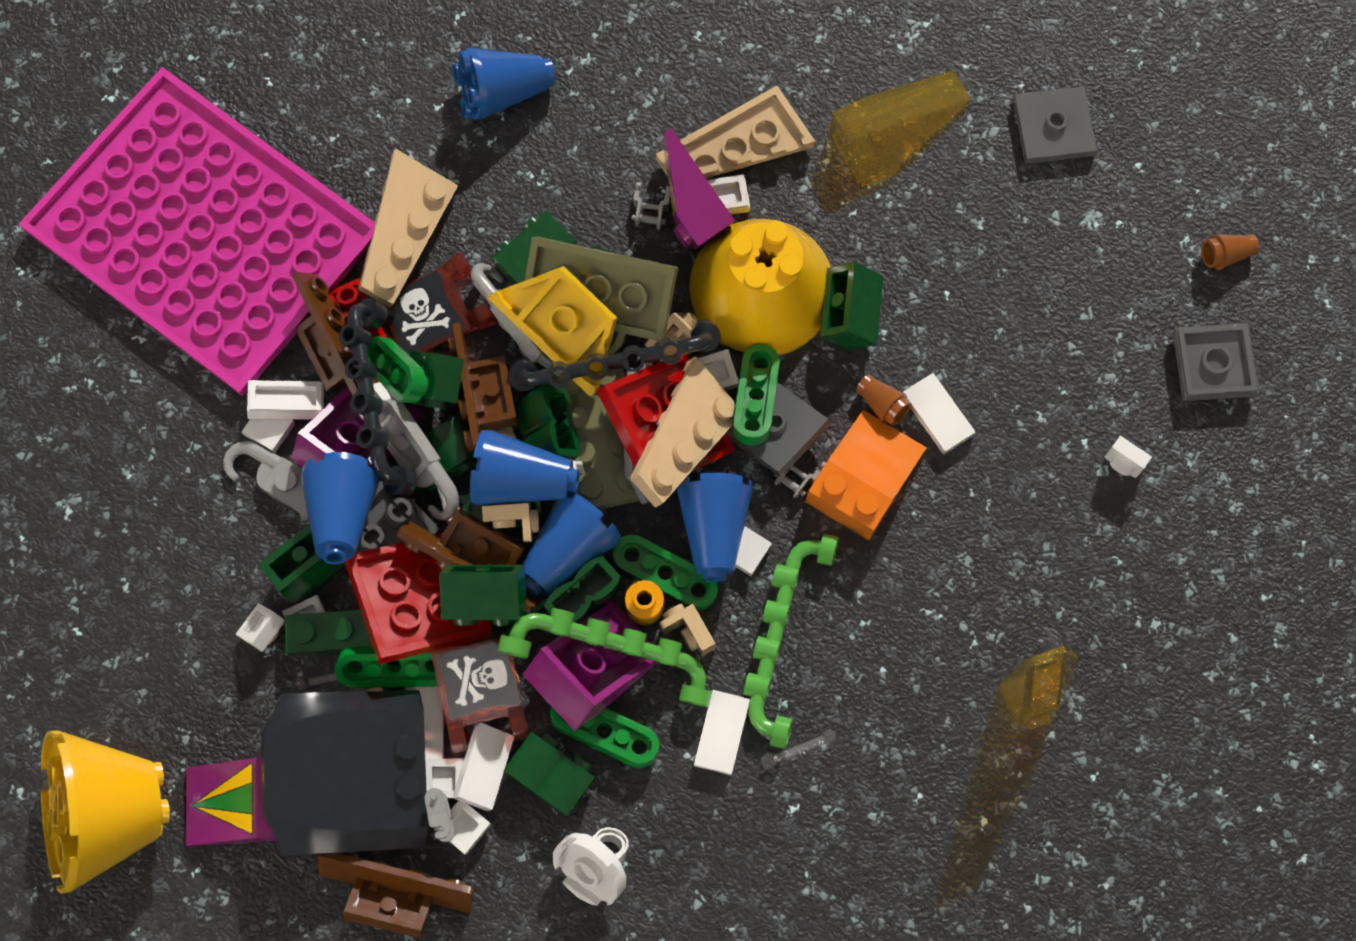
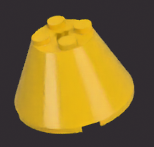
[689,219,831,355]
[41,730,170,894]

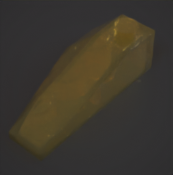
[829,70,971,189]
[999,645,1079,730]

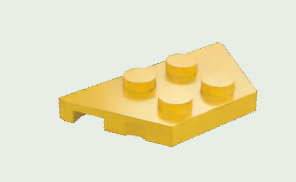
[488,266,617,397]

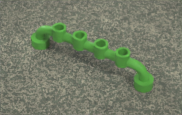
[743,533,839,749]
[497,608,712,707]

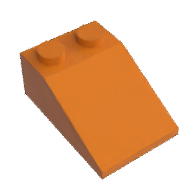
[806,410,927,541]

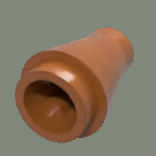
[1201,234,1259,270]
[856,374,912,426]

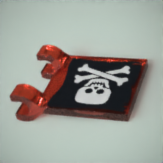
[378,253,497,353]
[431,634,529,754]

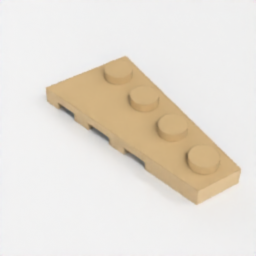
[656,86,815,179]
[358,148,458,308]
[630,356,736,507]

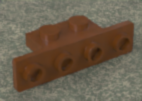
[292,272,377,395]
[448,322,518,459]
[397,508,540,613]
[318,852,474,939]

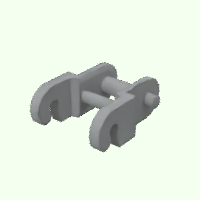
[631,182,670,230]
[774,462,826,499]
[424,788,455,842]

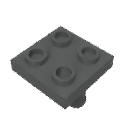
[356,480,440,552]

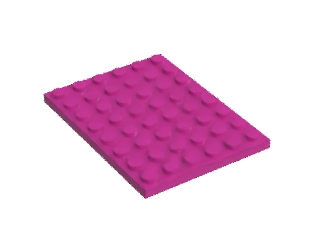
[19,67,375,396]

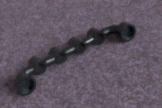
[339,298,417,498]
[508,319,721,391]

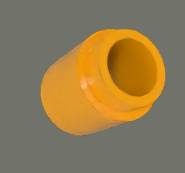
[625,580,664,625]

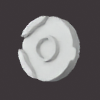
[553,827,628,906]

